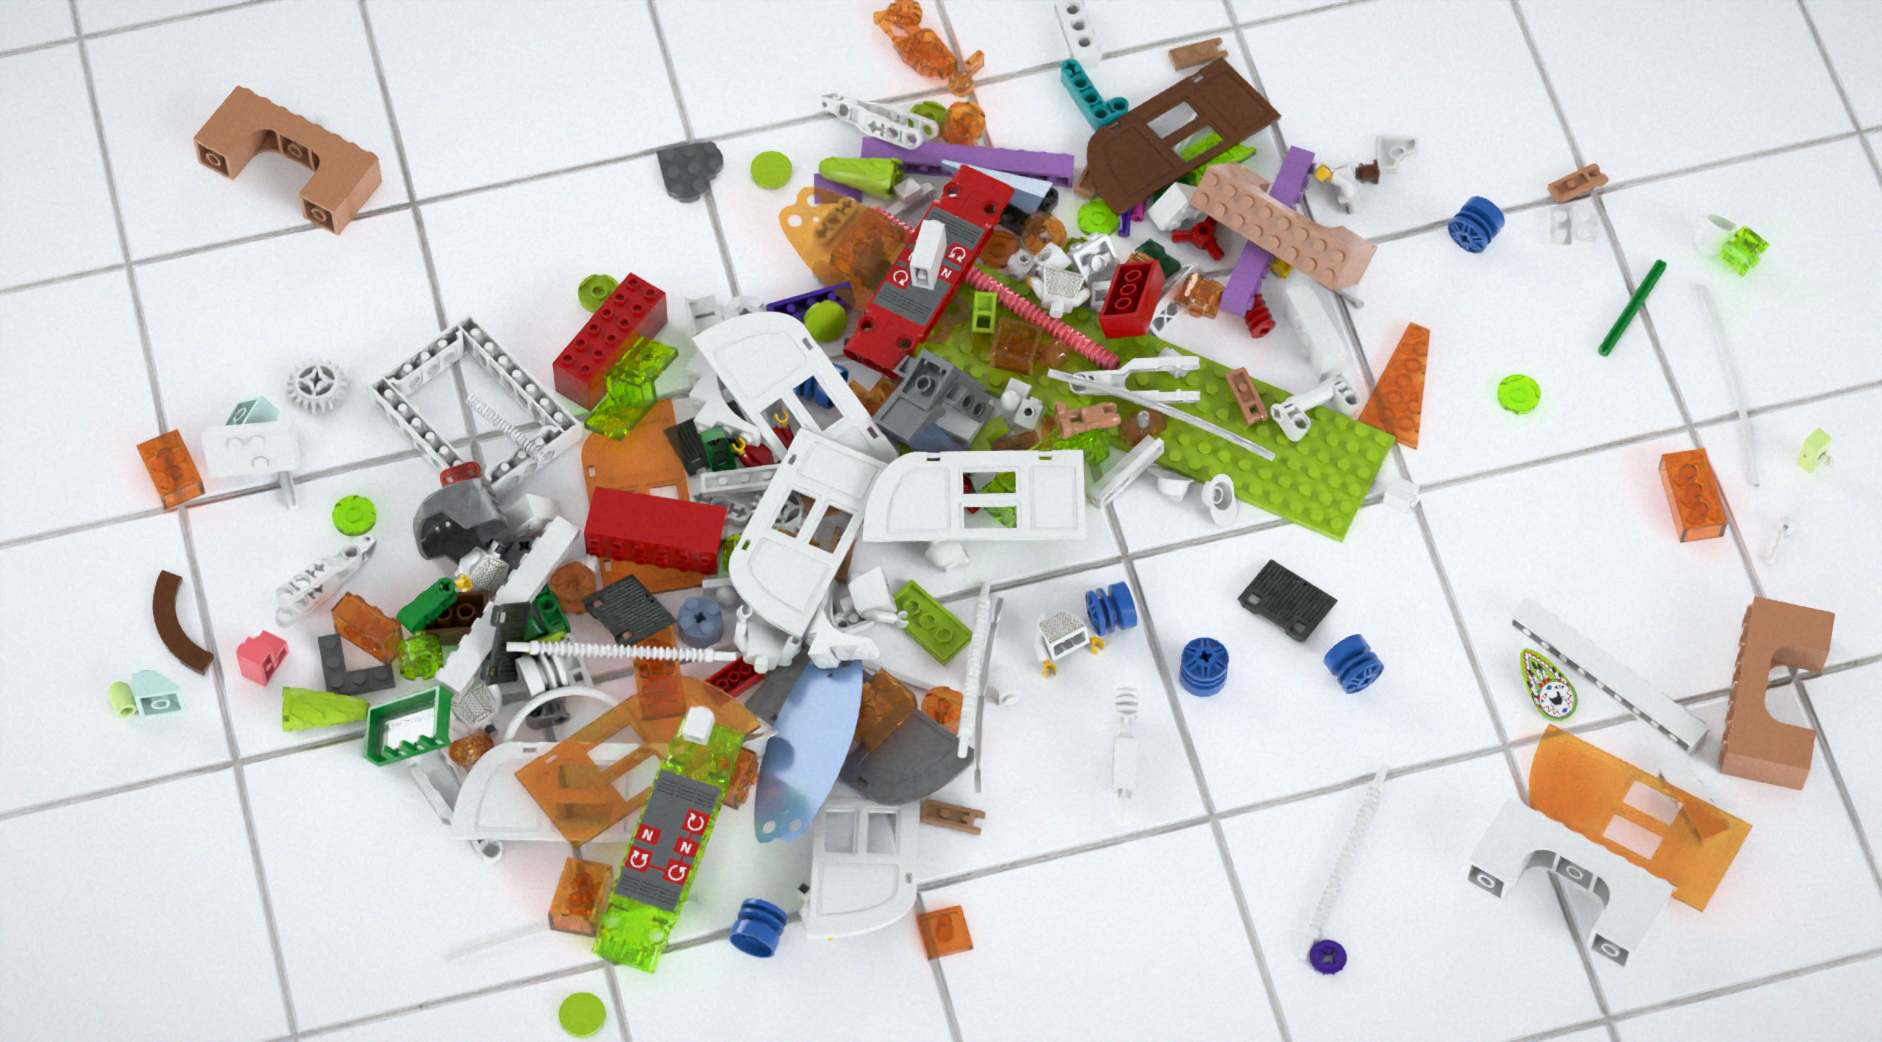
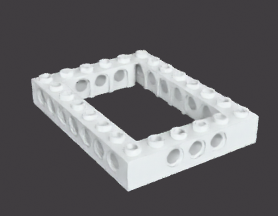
[366,312,583,500]

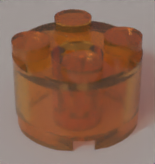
[939,101,986,146]
[1021,212,1067,256]
[1175,273,1225,320]
[551,561,597,615]
[921,686,963,736]

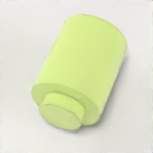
[107,681,138,718]

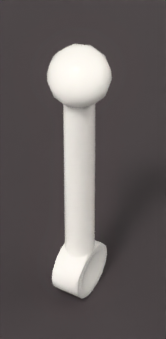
[1326,287,1365,310]

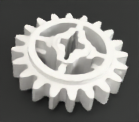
[286,357,348,413]
[751,490,807,538]

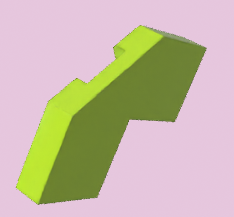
[969,414,1009,451]

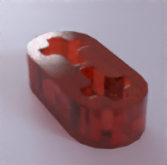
[440,461,482,488]

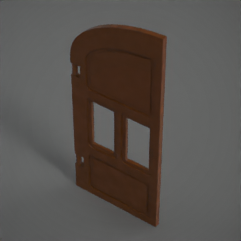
[1086,56,1281,217]

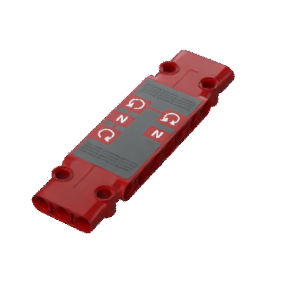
[843,165,1015,379]

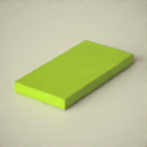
[893,579,972,667]

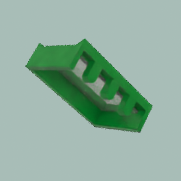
[363,685,454,767]

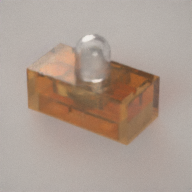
[1118,408,1168,449]
[993,428,1041,451]

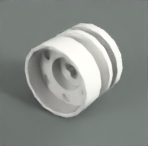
[515,652,569,701]

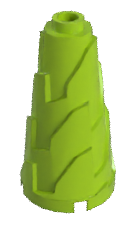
[818,156,904,201]
[282,686,371,732]

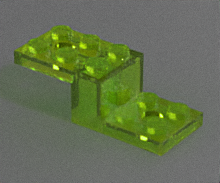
[583,337,679,442]

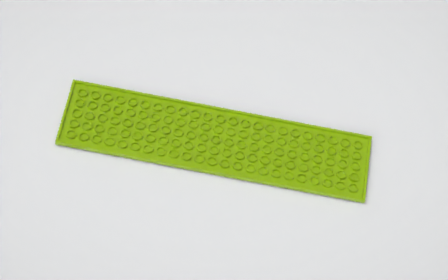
[868,262,1396,543]

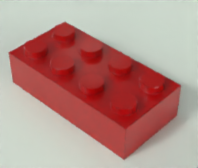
[702,655,765,708]

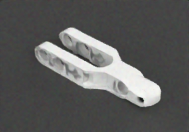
[819,92,939,150]
[1069,356,1201,405]
[275,534,377,628]
[407,746,503,863]

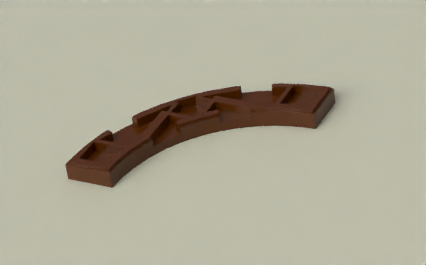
[152,570,214,676]

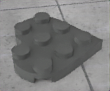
[656,142,723,203]

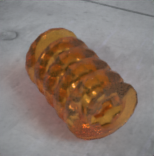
[448,731,495,768]

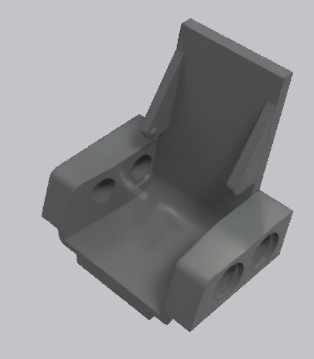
[871,348,995,443]

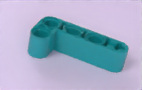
[1061,59,1129,131]

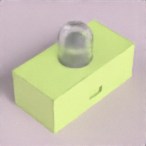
[1797,428,1835,474]

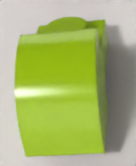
[972,291,997,335]

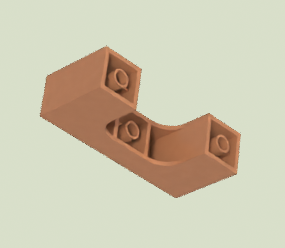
[193,85,382,236]
[1189,162,1378,290]
[1717,596,1835,791]

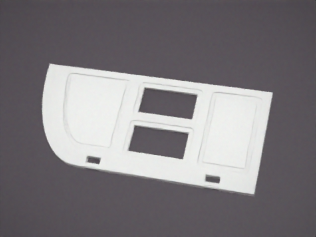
[692,312,900,465]
[729,428,889,639]
[863,450,1086,542]
[450,742,685,842]
[808,776,920,938]

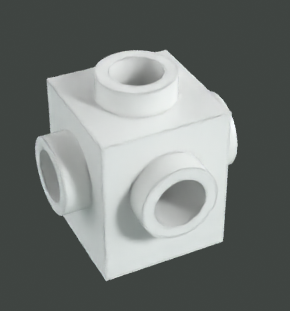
[1007,248,1038,283]

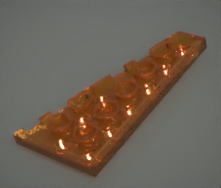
[1357,322,1430,450]

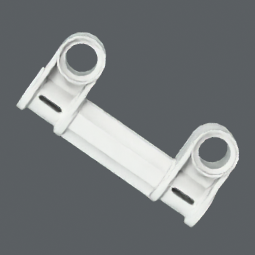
[1271,373,1361,441]

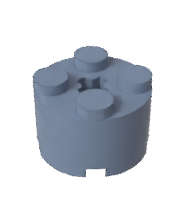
[677,597,724,649]

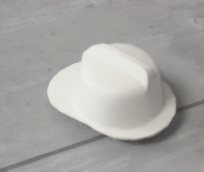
[1147,466,1195,501]
[1201,474,1237,527]
[727,730,778,761]

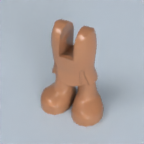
[1054,401,1121,440]

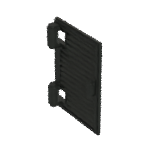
[663,400,747,477]
[1237,559,1338,642]
[581,574,677,647]
[480,601,531,685]

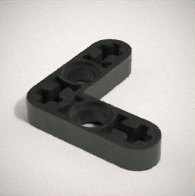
[987,187,1059,238]

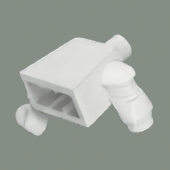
[840,566,909,628]
[734,605,802,674]

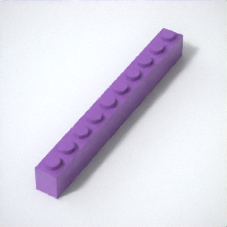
[860,137,1075,188]
[1220,145,1317,317]

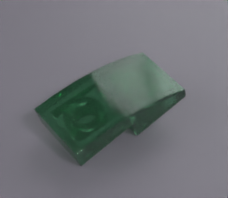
[1135,238,1181,280]

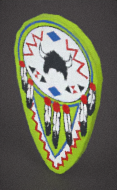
[1520,648,1578,721]

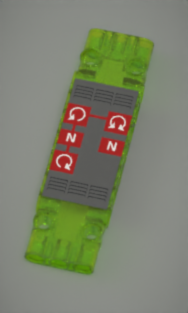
[591,714,745,974]

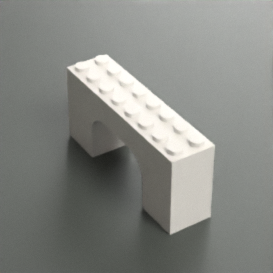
[1463,796,1674,972]

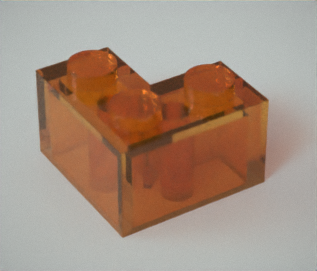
[848,375,898,425]

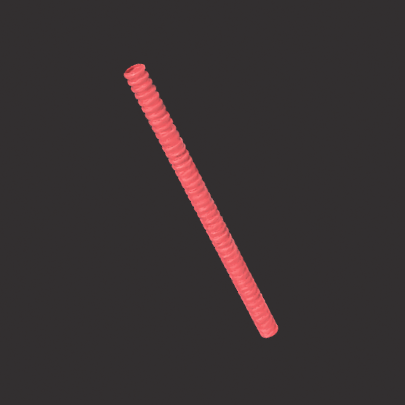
[867,206,1121,370]

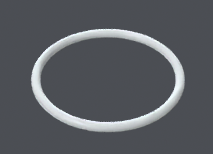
[502,686,649,828]

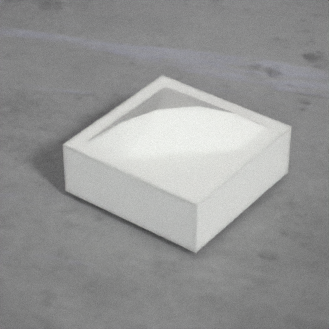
[893,177,923,203]

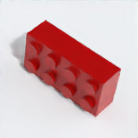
[1098,260,1166,339]

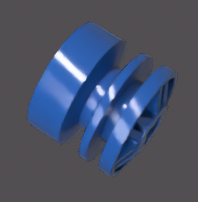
[1447,196,1505,254]
[794,363,849,410]
[1085,581,1137,637]
[1323,634,1384,694]
[1179,637,1229,697]
[728,898,788,958]

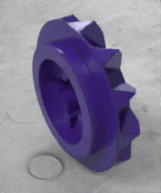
[1309,940,1347,976]

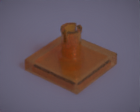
[916,905,973,960]

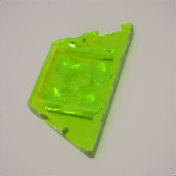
[1181,132,1257,187]

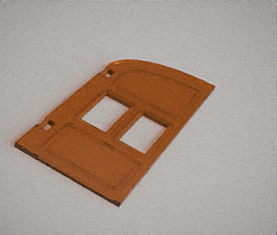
[581,398,704,595]
[514,675,761,851]
[1528,723,1753,913]

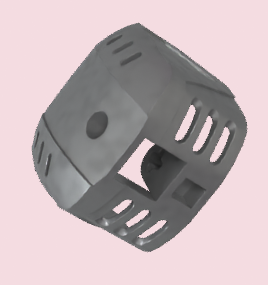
[413,478,512,566]

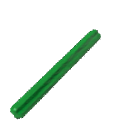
[1598,259,1667,357]

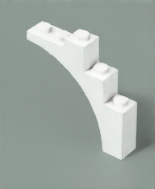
[684,349,762,447]
[802,578,880,669]

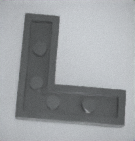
[317,633,396,696]

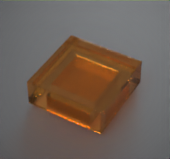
[965,50,985,78]

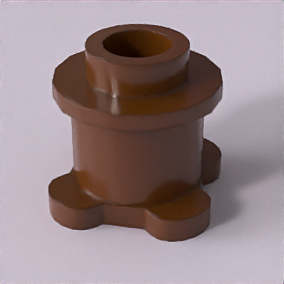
[1355,159,1380,184]

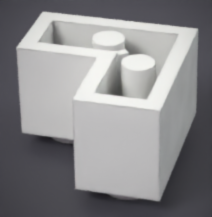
[1147,182,1206,232]
[504,493,565,542]

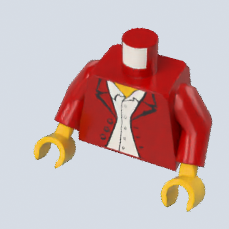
[730,410,795,468]

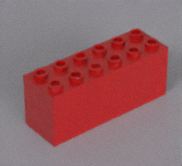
[552,272,668,412]
[584,486,729,576]

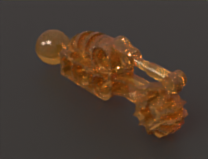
[873,0,974,98]

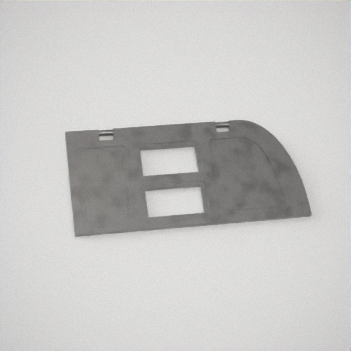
[744,640,974,805]

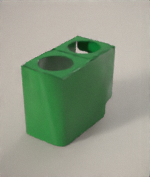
[699,426,737,472]

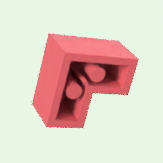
[236,630,289,687]

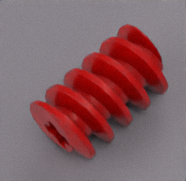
[1243,292,1276,338]

